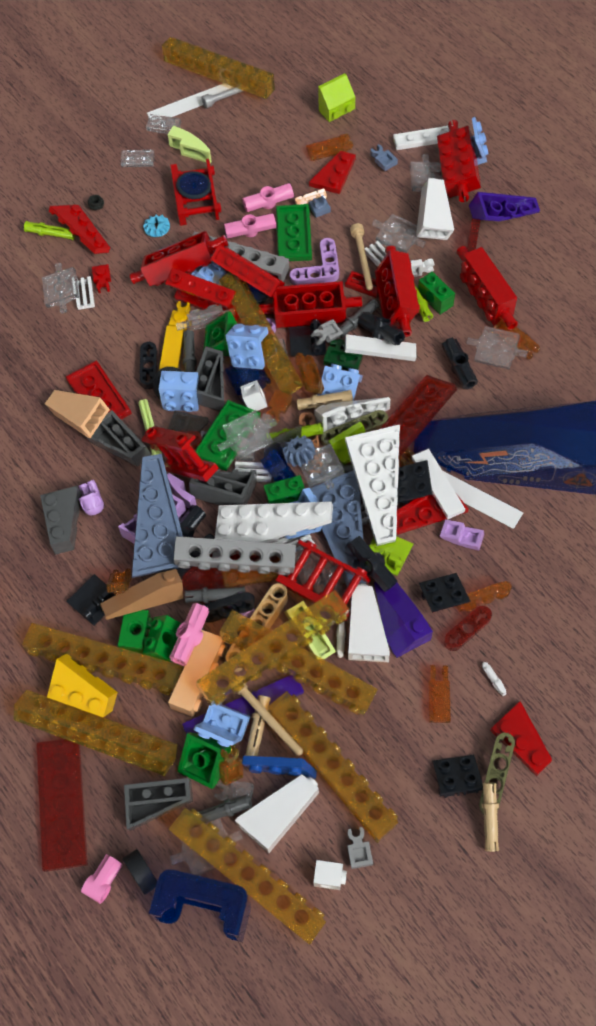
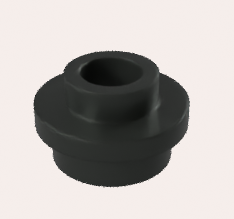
[88,195,104,210]

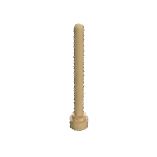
[350,223,373,290]
[229,675,303,756]

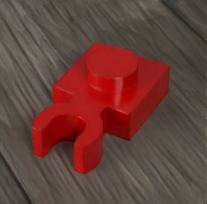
[92,264,111,293]

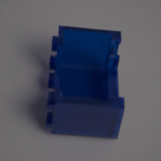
[149,869,251,943]

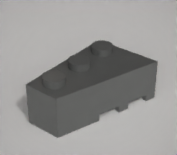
[196,346,224,411]
[86,410,151,467]
[189,469,257,505]
[40,486,82,555]
[124,778,193,831]

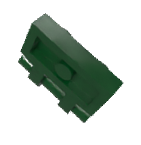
[323,339,363,370]

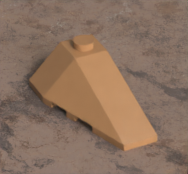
[101,569,184,620]

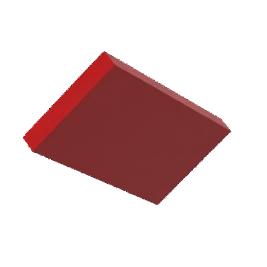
[66,360,132,419]

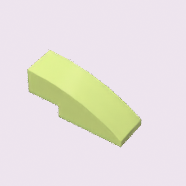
[168,126,212,163]
[284,601,336,663]

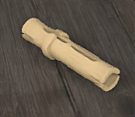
[297,390,353,411]
[244,695,271,756]
[482,782,499,852]

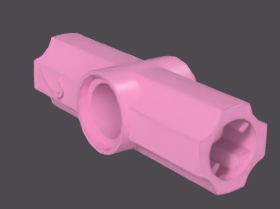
[242,183,294,212]
[224,213,276,239]
[170,603,209,666]

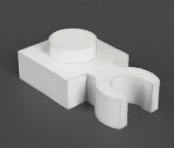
[411,259,435,277]

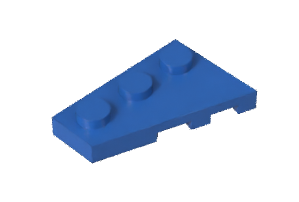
[242,756,317,779]

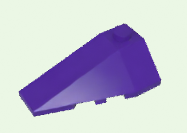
[469,192,540,221]
[374,582,433,658]

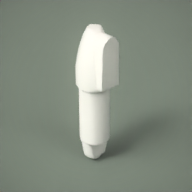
[336,621,346,658]
[482,662,507,696]

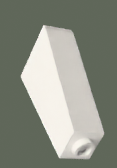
[416,178,454,240]
[348,584,390,662]
[235,775,319,853]

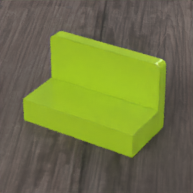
[329,422,366,465]

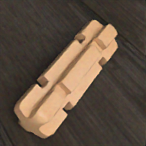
[295,189,327,205]

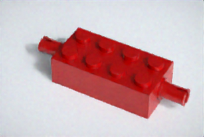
[437,120,481,202]
[130,231,228,286]
[375,246,420,337]
[456,246,518,330]
[256,281,362,328]

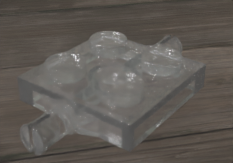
[410,154,443,192]
[372,214,426,253]
[42,263,79,313]
[175,305,235,331]
[467,326,528,370]
[217,410,278,459]
[299,441,345,490]
[170,819,243,877]

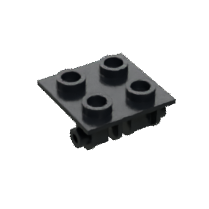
[289,319,326,357]
[397,460,433,505]
[419,573,470,613]
[66,574,117,626]
[432,755,483,798]

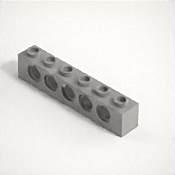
[192,231,289,282]
[174,536,296,575]

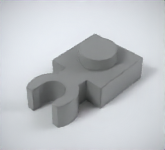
[311,319,343,345]
[347,827,373,869]

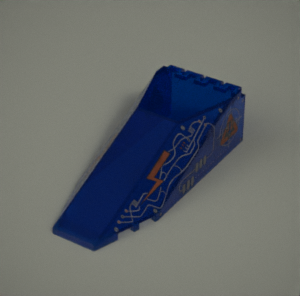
[413,401,596,495]

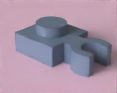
[370,144,398,171]

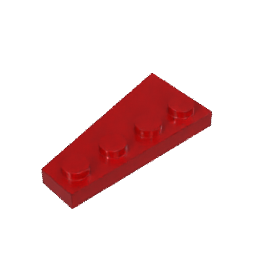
[49,204,110,254]
[396,492,469,535]

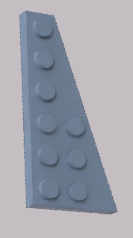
[131,454,183,578]
[310,470,367,587]

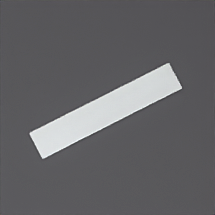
[147,81,234,124]
[443,471,523,529]

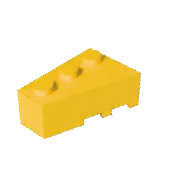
[47,654,118,717]

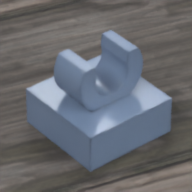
[309,195,331,218]

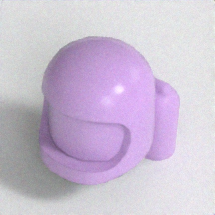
[78,480,104,516]

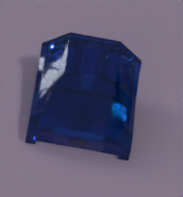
[225,366,271,396]

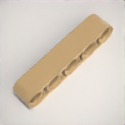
[226,583,288,672]

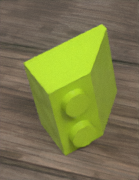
[318,73,355,122]

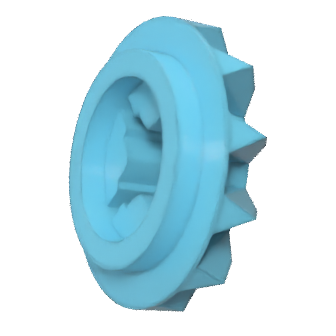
[143,214,170,237]

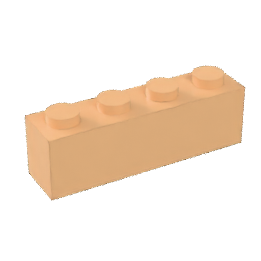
[168,630,227,717]

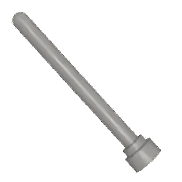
[201,75,271,109]

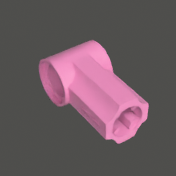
[81,854,123,904]

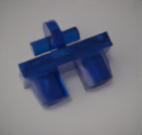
[260,449,296,482]

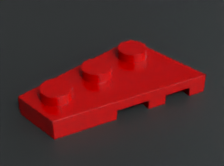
[309,151,356,194]
[490,701,552,776]

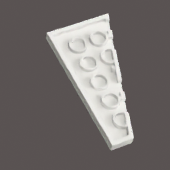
[345,425,400,546]
[212,502,333,559]

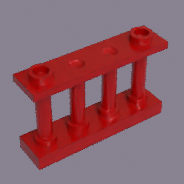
[170,159,222,226]
[210,244,285,297]
[165,268,244,322]
[141,426,219,482]
[276,540,370,621]

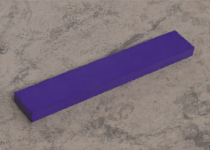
[182,673,304,735]

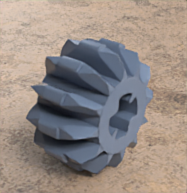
[283,435,316,467]

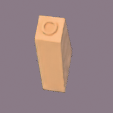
[45,390,110,438]

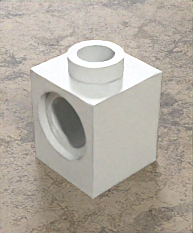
[240,380,268,411]
[314,860,347,890]

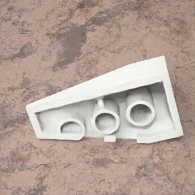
[314,397,391,432]

